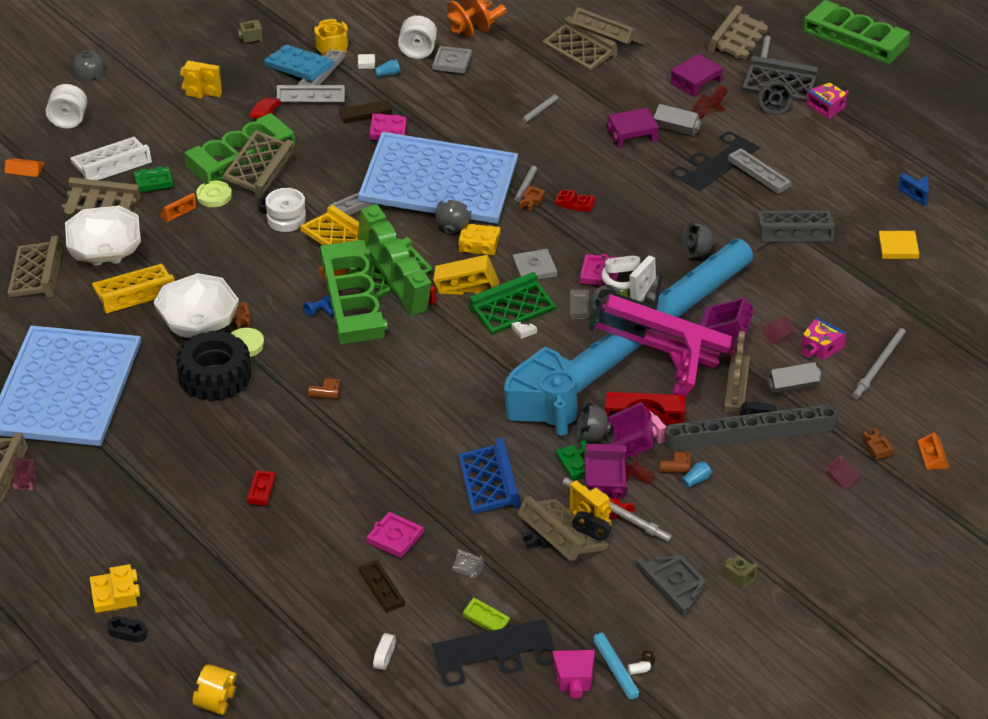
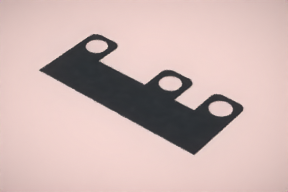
[670,131,761,191]
[432,619,556,687]

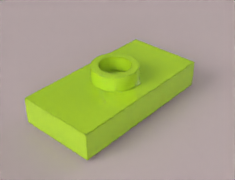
[462,597,510,631]

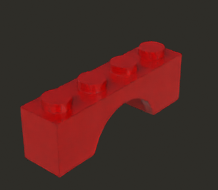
[606,392,685,425]

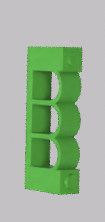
[804,0,910,64]
[184,113,295,184]
[357,204,432,316]
[320,240,388,344]

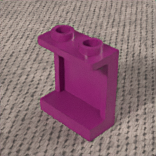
[670,54,723,98]
[606,108,659,148]
[608,402,653,459]
[584,444,628,498]

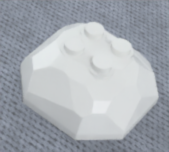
[65,206,141,266]
[154,273,239,338]

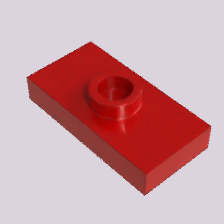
[247,470,276,506]

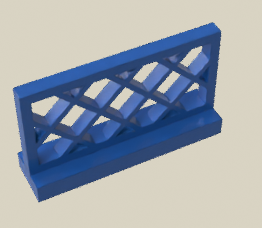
[458,438,521,514]

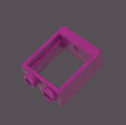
[700,297,754,339]

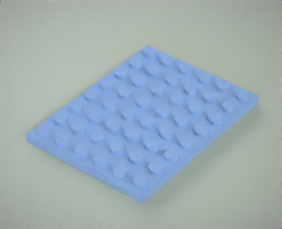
[358,132,518,224]
[0,326,141,446]

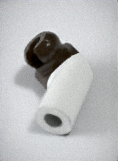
[628,650,655,675]

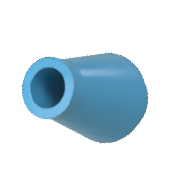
[375,59,401,77]
[681,461,712,488]

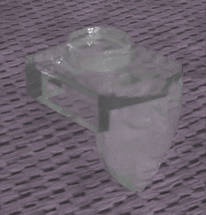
[452,549,484,578]

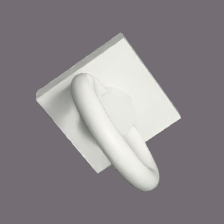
[601,256,656,302]

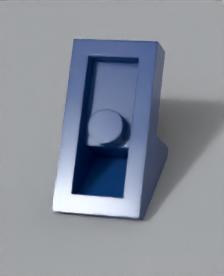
[898,173,929,206]

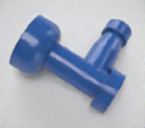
[303,296,334,318]

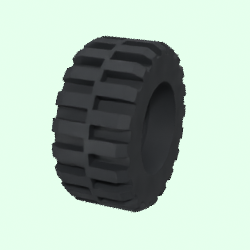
[176,331,252,401]

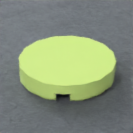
[196,181,232,207]
[231,328,264,357]

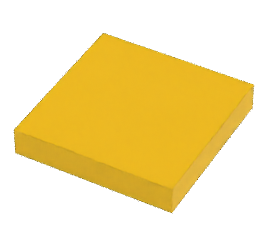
[878,231,919,259]

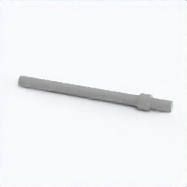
[852,328,906,400]
[562,477,672,543]

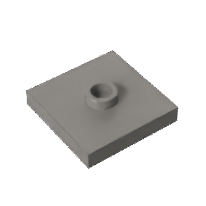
[432,46,472,73]
[512,249,557,280]

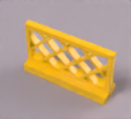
[300,205,359,245]
[92,264,175,313]

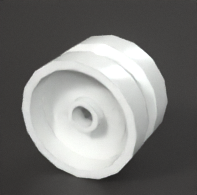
[398,16,437,59]
[46,84,87,128]
[266,188,306,232]

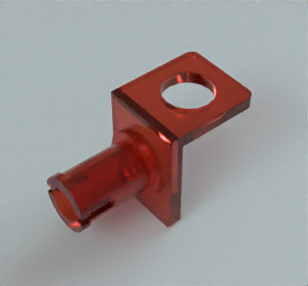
[692,85,729,118]
[625,453,654,484]

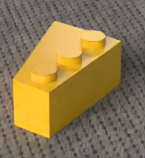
[434,254,500,295]

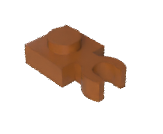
[519,186,545,212]
[232,302,251,329]
[863,428,894,460]

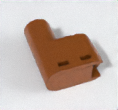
[308,378,341,399]
[660,452,691,473]

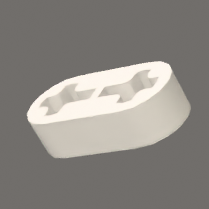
[605,256,641,273]
[373,633,396,670]

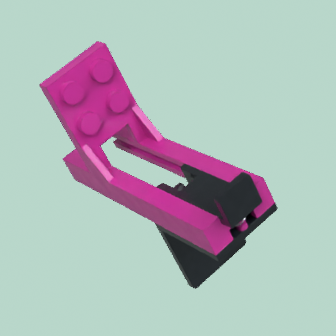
[589,274,732,398]

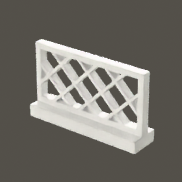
[70,137,152,180]

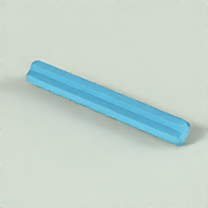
[594,633,639,700]

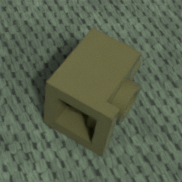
[237,20,263,43]
[724,555,758,590]

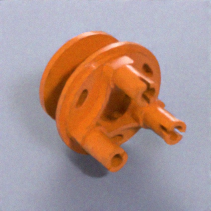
[446,0,507,38]

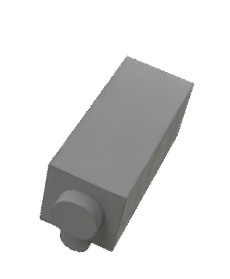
[654,104,701,136]
[767,362,821,393]

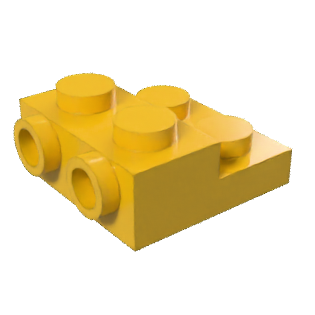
[180,61,222,98]
[459,224,501,255]
[569,480,612,533]
[90,564,140,613]

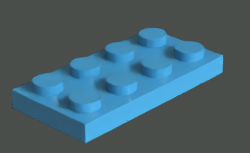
[264,45,335,81]

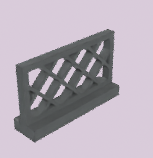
[743,55,818,102]
[758,211,835,242]

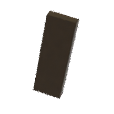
[339,100,393,124]
[359,560,405,613]

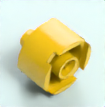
[314,19,348,56]
[193,664,237,715]

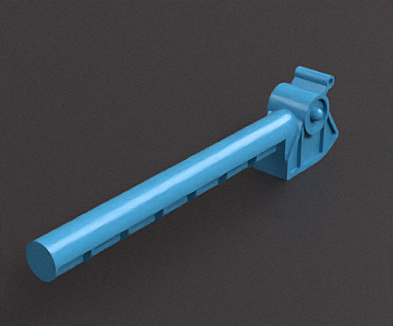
[504,238,753,435]

